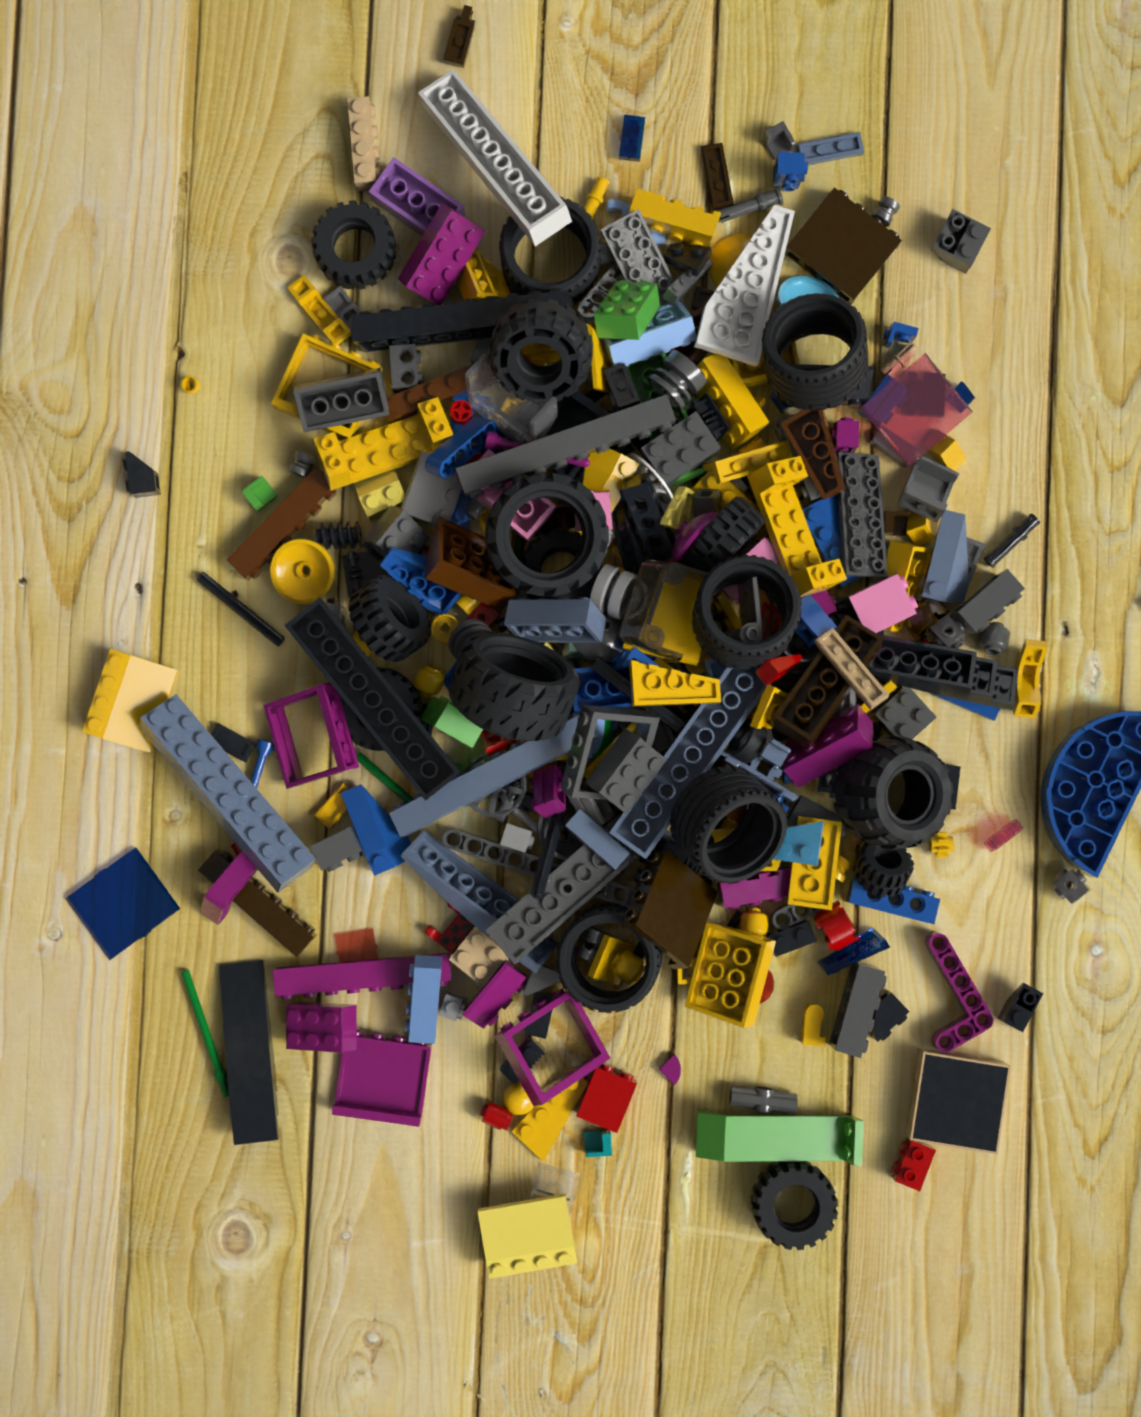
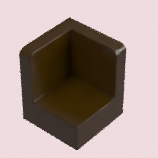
[883,511,911,536]

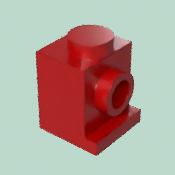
[466,602,500,628]

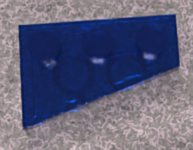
[818,927,890,975]

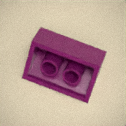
[462,959,527,1029]

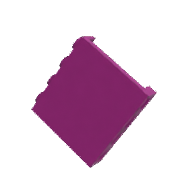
[332,1030,432,1127]

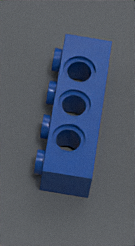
[845,876,940,924]

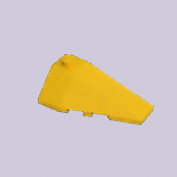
[575,449,640,534]
[886,540,933,632]

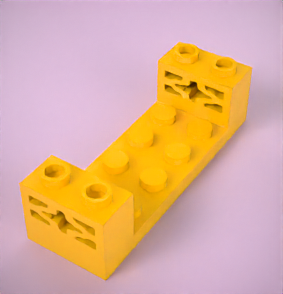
[314,397,453,490]
[747,456,847,597]

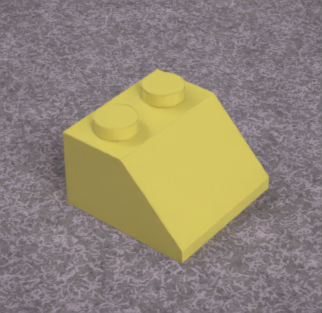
[354,469,406,521]

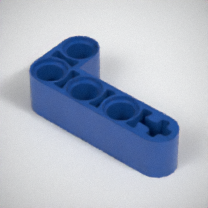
[425,416,504,478]

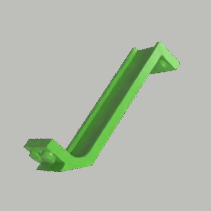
[695,1108,864,1166]

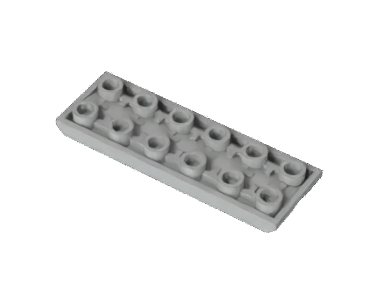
[600,209,689,312]

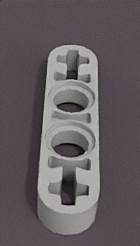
[576,264,624,324]

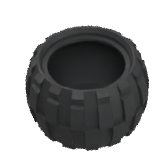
[832,735,953,850]

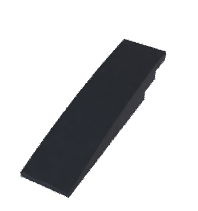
[867,635,1019,710]
[219,960,279,1145]

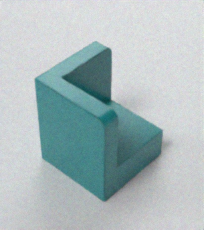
[584,1130,612,1157]

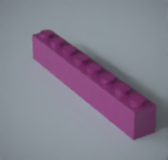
[273,952,452,999]

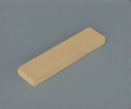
[814,628,889,710]

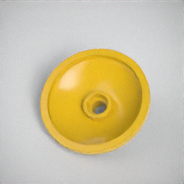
[709,234,753,288]
[270,539,335,604]

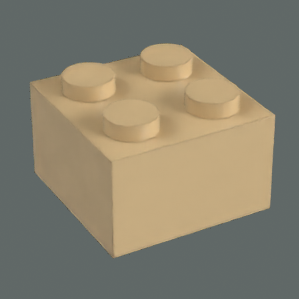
[449,926,507,987]

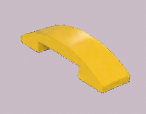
[287,275,352,347]

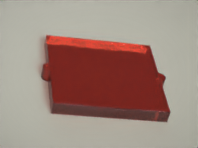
[335,929,378,962]

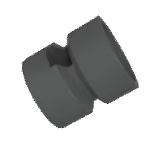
[576,926,614,963]

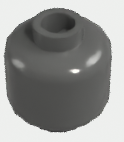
[979,622,1010,656]

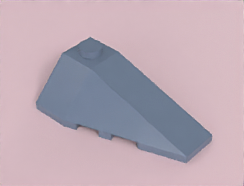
[921,510,969,604]

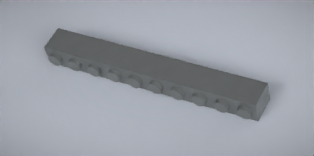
[456,394,676,498]

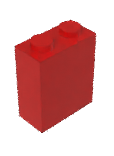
[576,1063,637,1133]

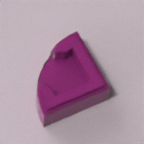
[659,1054,681,1085]

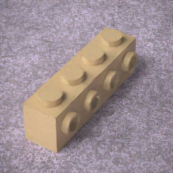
[347,96,381,192]

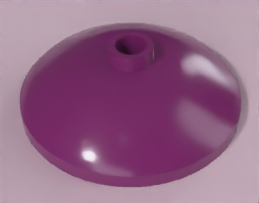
[672,512,718,565]

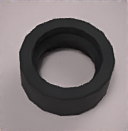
[728,719,768,763]

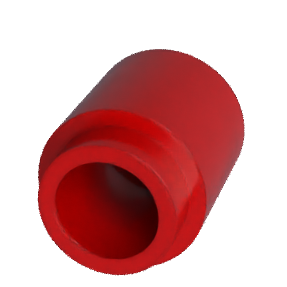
[479,1101,514,1131]

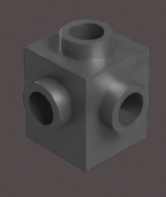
[930,614,965,648]
[1054,869,1090,904]

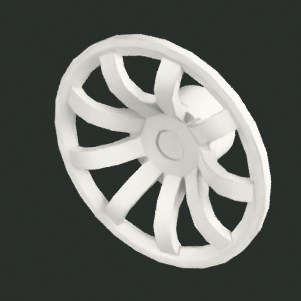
[628,453,673,505]

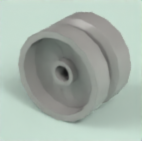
[590,564,638,620]

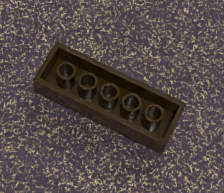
[771,615,884,750]

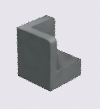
[762,121,796,160]

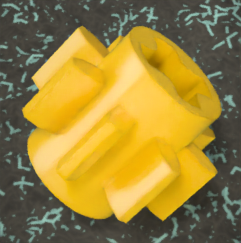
[929,832,954,858]

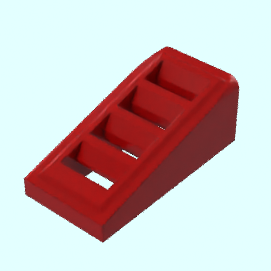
[756,654,803,685]

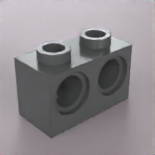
[389,344,423,393]

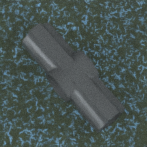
[729,1086,798,1114]

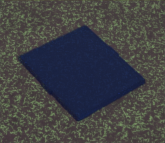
[66,847,180,960]

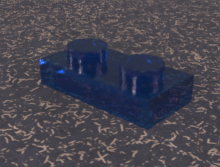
[619,115,645,162]

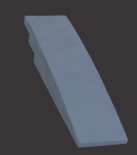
[401,831,558,974]

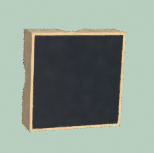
[905,1048,1011,1154]

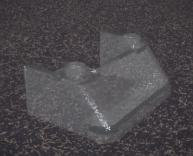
[465,349,557,444]

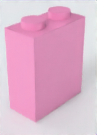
[848,573,918,633]

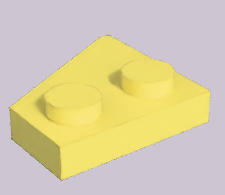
[660,486,696,533]

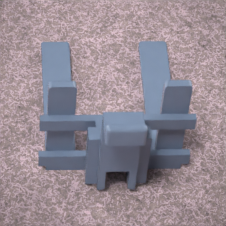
[718,739,799,804]

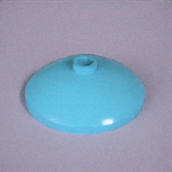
[777,276,839,306]

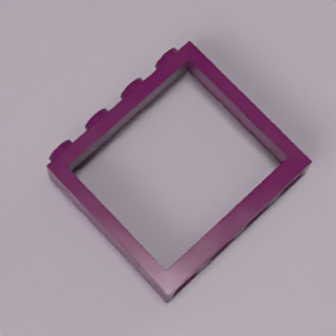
[263,683,359,789]
[494,988,610,1106]

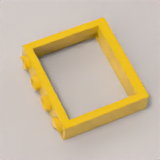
[271,333,384,439]

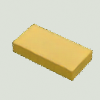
[314,783,350,830]

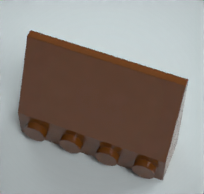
[425,517,516,611]

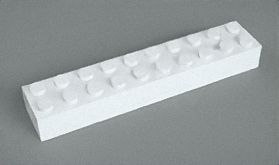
[418,69,572,246]

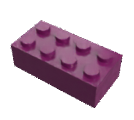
[398,203,486,305]
[783,704,873,788]

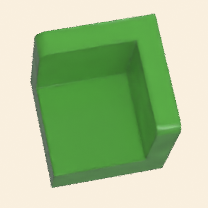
[241,476,278,512]

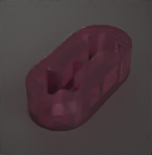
[984,819,1023,852]

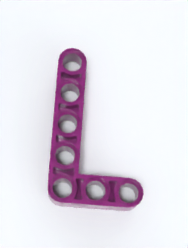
[200,851,258,925]
[925,932,994,1052]

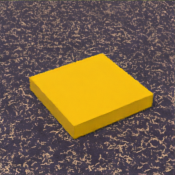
[588,934,635,985]

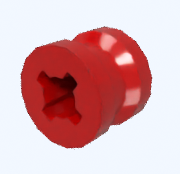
[450,400,473,425]

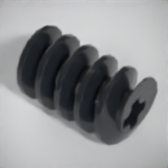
[316,521,362,550]

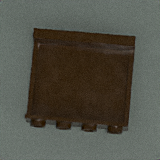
[785,187,902,305]
[621,849,718,969]

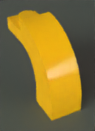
[1013,639,1048,718]

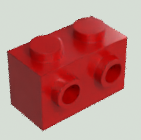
[891,1138,936,1192]

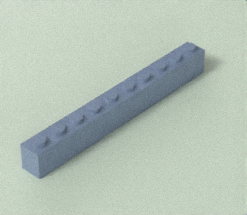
[389,712,598,837]

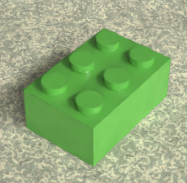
[594,280,660,340]
[420,696,483,748]

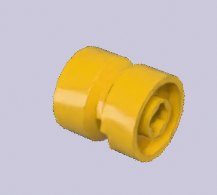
[431,614,460,645]

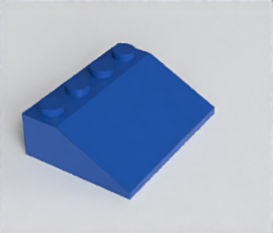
[802,494,888,590]

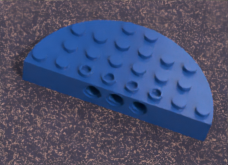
[1041,711,1141,878]

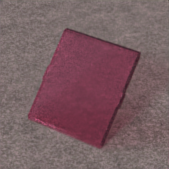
[861,353,973,466]

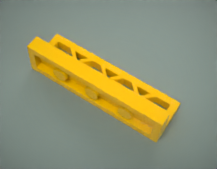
[703,440,793,484]

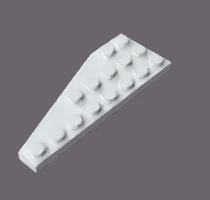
[694,205,795,367]

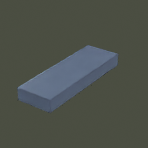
[796,132,864,166]
[565,809,630,871]

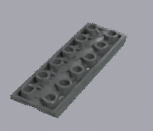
[837,452,888,578]

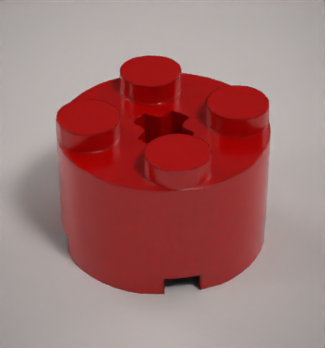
[814,900,860,951]

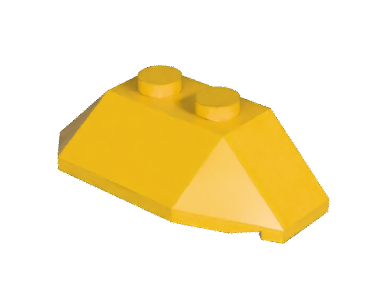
[456,250,510,301]

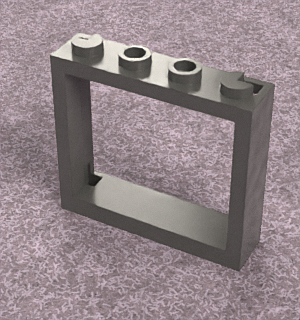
[560,705,660,799]

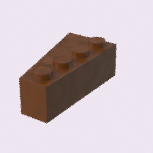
[781,410,846,500]

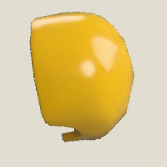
[502,1081,534,1115]

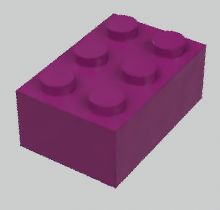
[286,1002,357,1053]

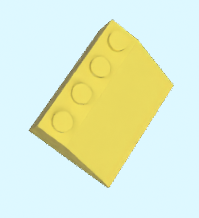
[477,1193,577,1279]

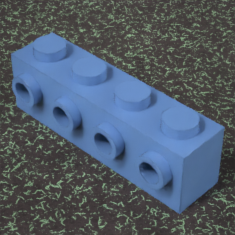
[405,955,442,1044]

